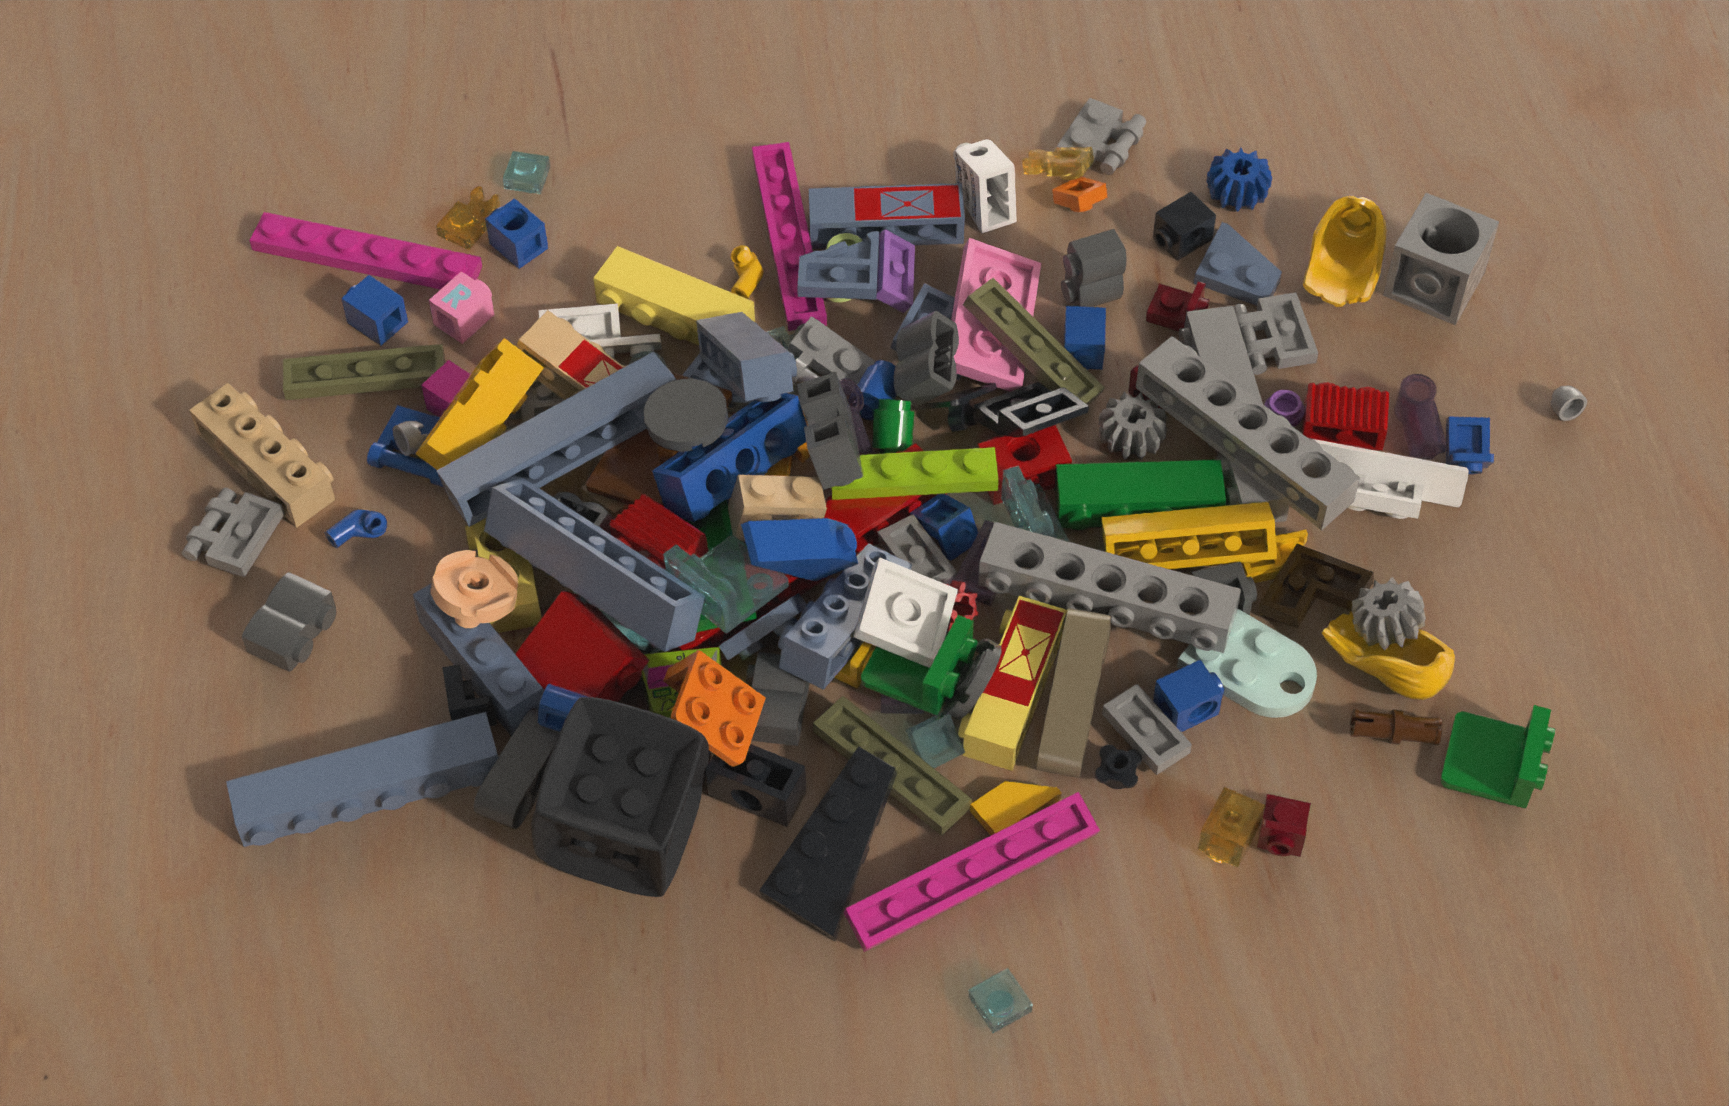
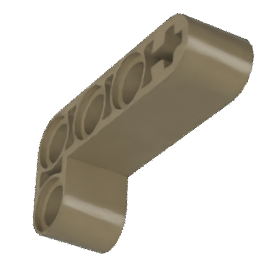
[1036,608,1111,778]

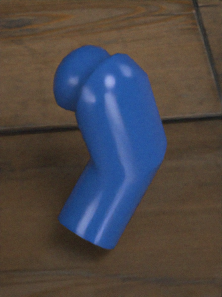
[324,510,387,548]

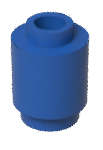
[850,360,897,420]

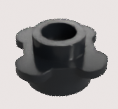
[1095,745,1142,789]

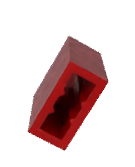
[515,591,650,702]

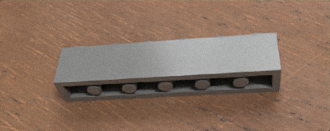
[1179,306,1289,523]

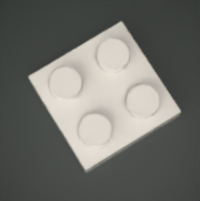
[854,558,958,668]

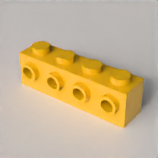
[1101,502,1277,570]

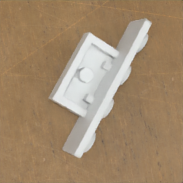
[516,303,662,359]
[1310,438,1469,519]

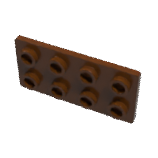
[585,371,733,506]

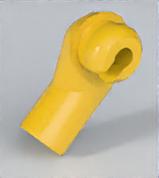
[730,245,764,299]

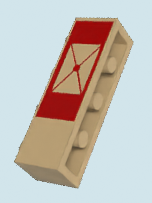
[517,310,626,400]

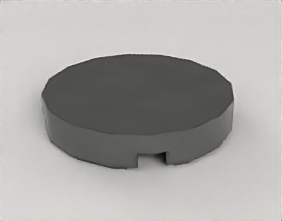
[644,378,728,452]
[943,638,1002,720]

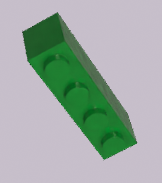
[1054,460,1226,530]

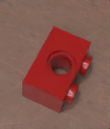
[978,425,1072,505]

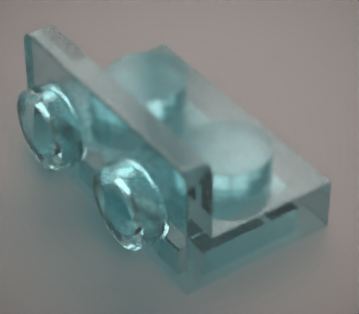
[1001,466,1069,542]

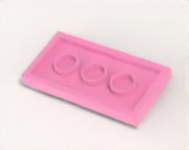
[951,238,1041,392]

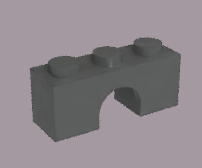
[797,372,864,490]

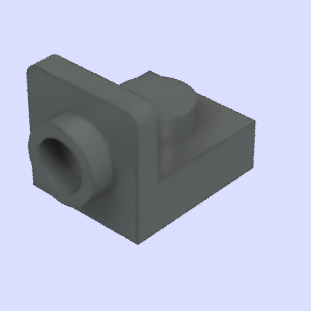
[1192,562,1257,615]

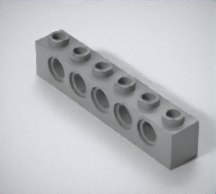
[1136,336,1360,530]
[978,522,1241,653]

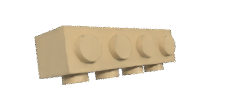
[189,383,335,528]

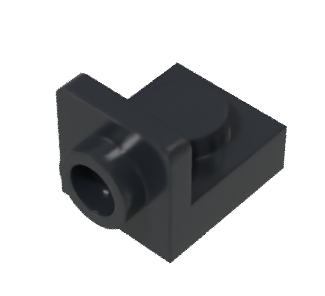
[442,664,497,726]

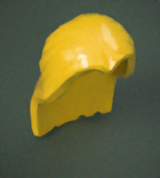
[1303,196,1387,307]
[1321,611,1455,700]

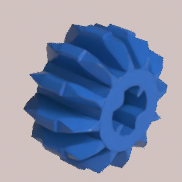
[1206,147,1272,212]

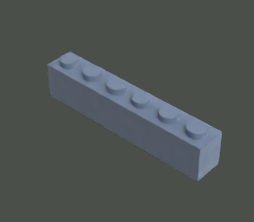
[436,352,676,527]
[484,478,705,652]
[226,712,498,847]

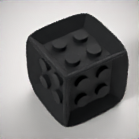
[531,697,709,897]

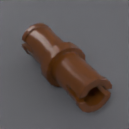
[1350,709,1442,745]

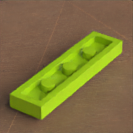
[831,447,998,500]

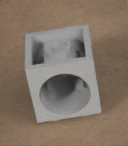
[1383,193,1499,325]

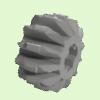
[1099,391,1167,461]
[1351,577,1426,651]

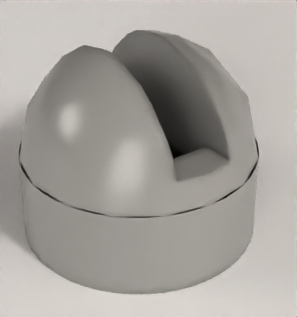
[1551,385,1587,421]
[393,421,428,456]

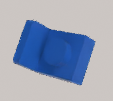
[910,494,980,561]

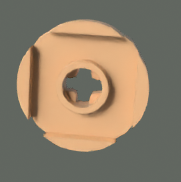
[431,550,518,628]

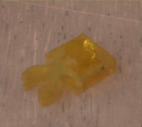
[1022,147,1094,180]
[436,186,500,250]

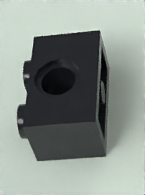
[706,744,806,827]

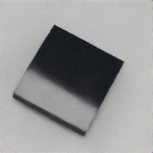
[973,382,1089,437]

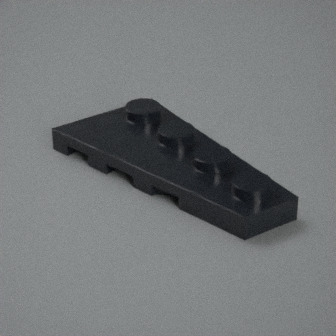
[759,746,897,941]

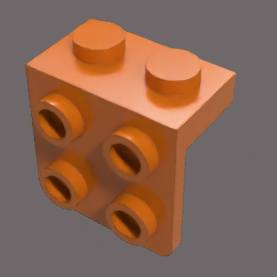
[663,650,766,767]

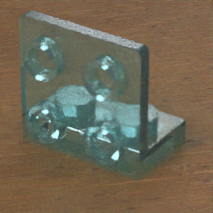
[663,535,789,634]

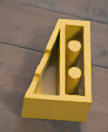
[415,338,544,470]

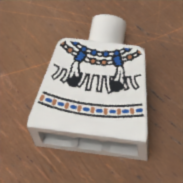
[953,139,1017,233]

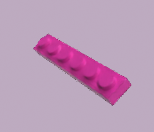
[752,142,827,331]
[249,212,482,290]
[843,792,1100,952]

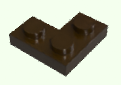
[1259,544,1374,628]

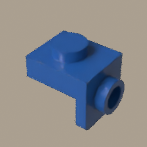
[1446,416,1494,475]

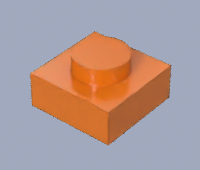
[1052,176,1108,212]

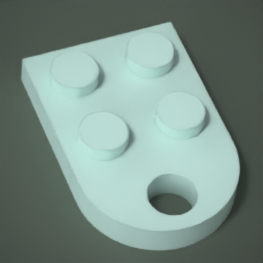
[1177,608,1317,718]

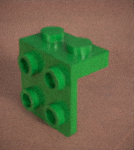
[861,615,978,715]
[1440,705,1556,809]

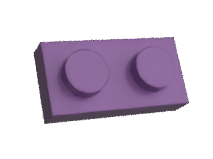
[876,229,915,313]

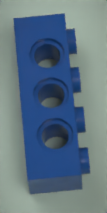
[652,393,807,522]

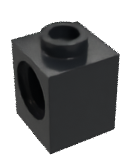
[1153,192,1216,261]

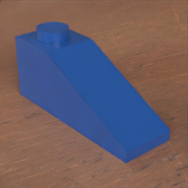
[741,518,859,582]

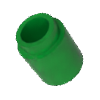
[872,399,915,454]

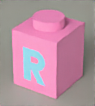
[429,272,494,344]

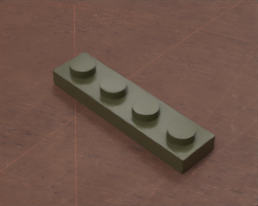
[963,278,1105,405]
[283,344,445,400]
[813,696,972,836]

